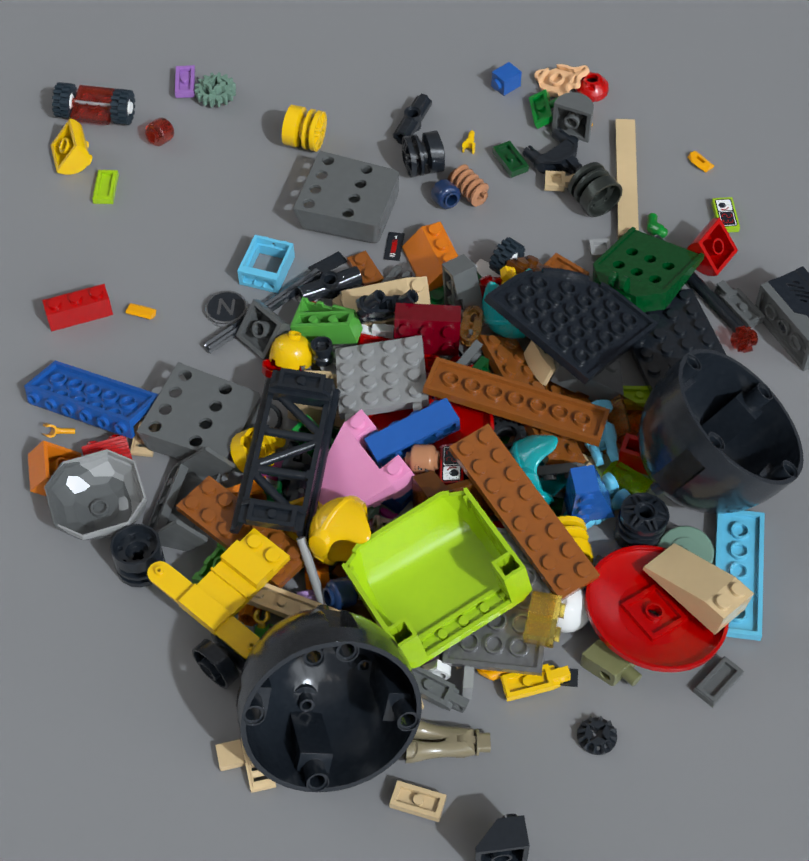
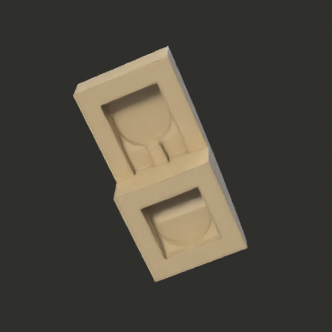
[524,340,556,386]

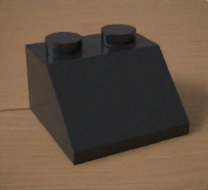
[474,814,530,861]

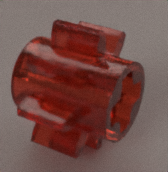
[730,325,758,353]

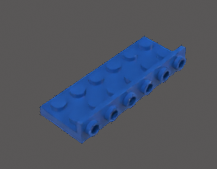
[24,360,159,439]

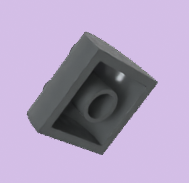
[552,92,594,143]
[236,299,292,359]

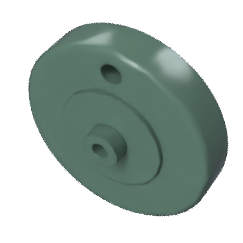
[657,526,714,564]

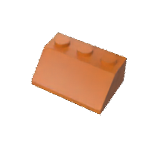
[402,221,458,291]

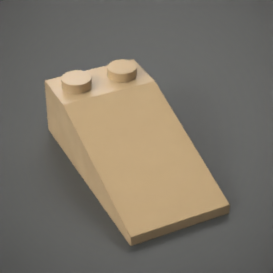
[341,276,431,327]
[643,543,754,634]

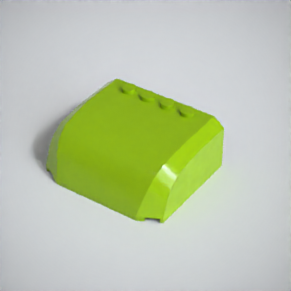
[341,488,532,668]

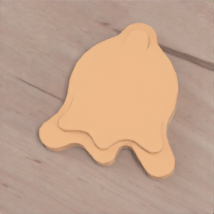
[534,64,589,97]

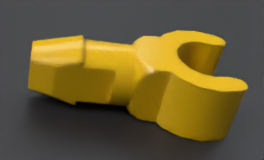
[462,130,475,154]

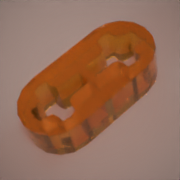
[460,305,483,346]

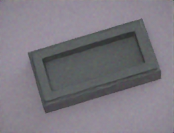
[693,656,744,708]

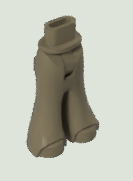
[405,719,491,764]

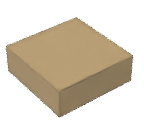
[215,739,246,771]

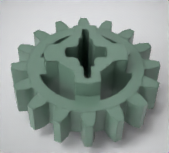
[194,72,236,108]

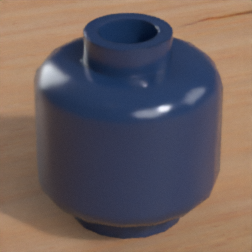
[431,179,461,209]
[323,576,359,610]

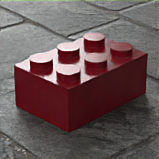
[394,303,461,356]

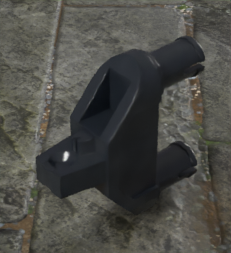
[523,127,582,174]
[356,289,419,324]

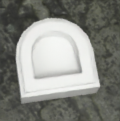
[422,659,451,680]

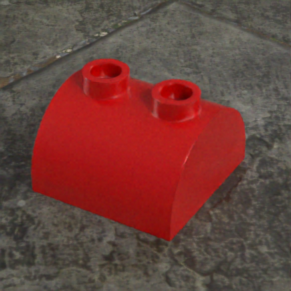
[687,217,738,276]

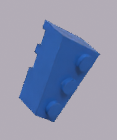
[564,465,615,524]

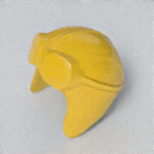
[309,495,371,566]

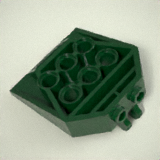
[593,227,704,312]

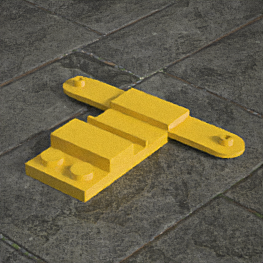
[147,528,290,659]

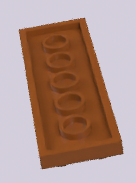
[176,476,312,588]

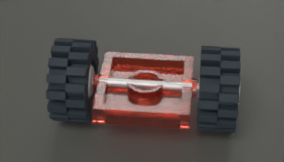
[52,82,135,125]

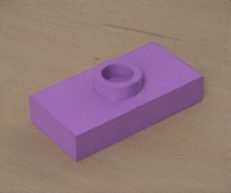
[175,65,195,98]

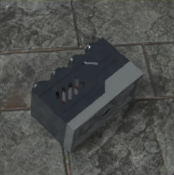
[755,266,809,371]

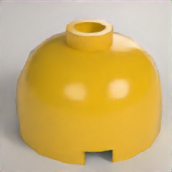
[269,331,313,370]

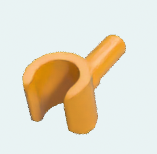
[42,423,75,438]

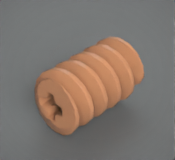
[447,164,489,207]

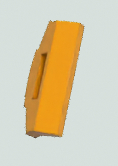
[687,151,715,172]
[126,303,156,319]

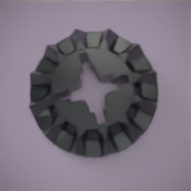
[577,716,617,755]

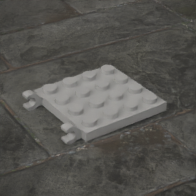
[335,335,430,422]

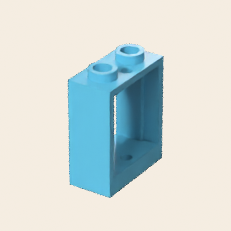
[237,235,295,293]

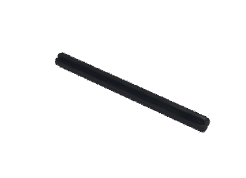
[654,234,747,336]
[203,268,323,353]

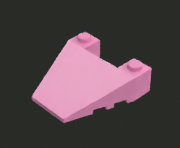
[319,409,415,508]

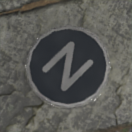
[205,290,248,328]

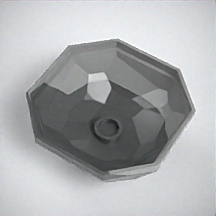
[44,449,147,540]

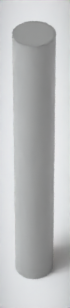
[296,536,326,605]

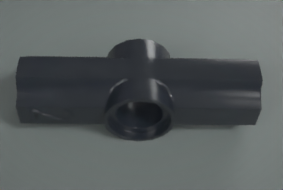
[393,93,432,144]
[298,266,363,302]

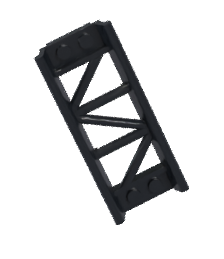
[229,368,341,545]

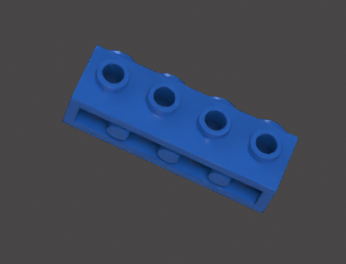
[364,398,461,469]

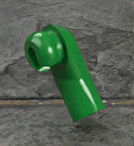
[647,213,668,238]

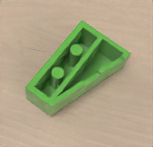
[290,297,363,344]

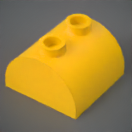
[51,118,92,175]

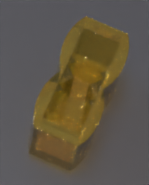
[523,591,566,648]

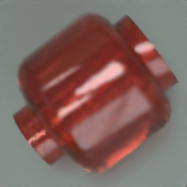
[145,117,174,146]

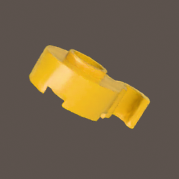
[230,427,286,472]

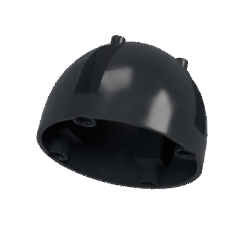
[637,349,804,514]
[236,604,422,792]

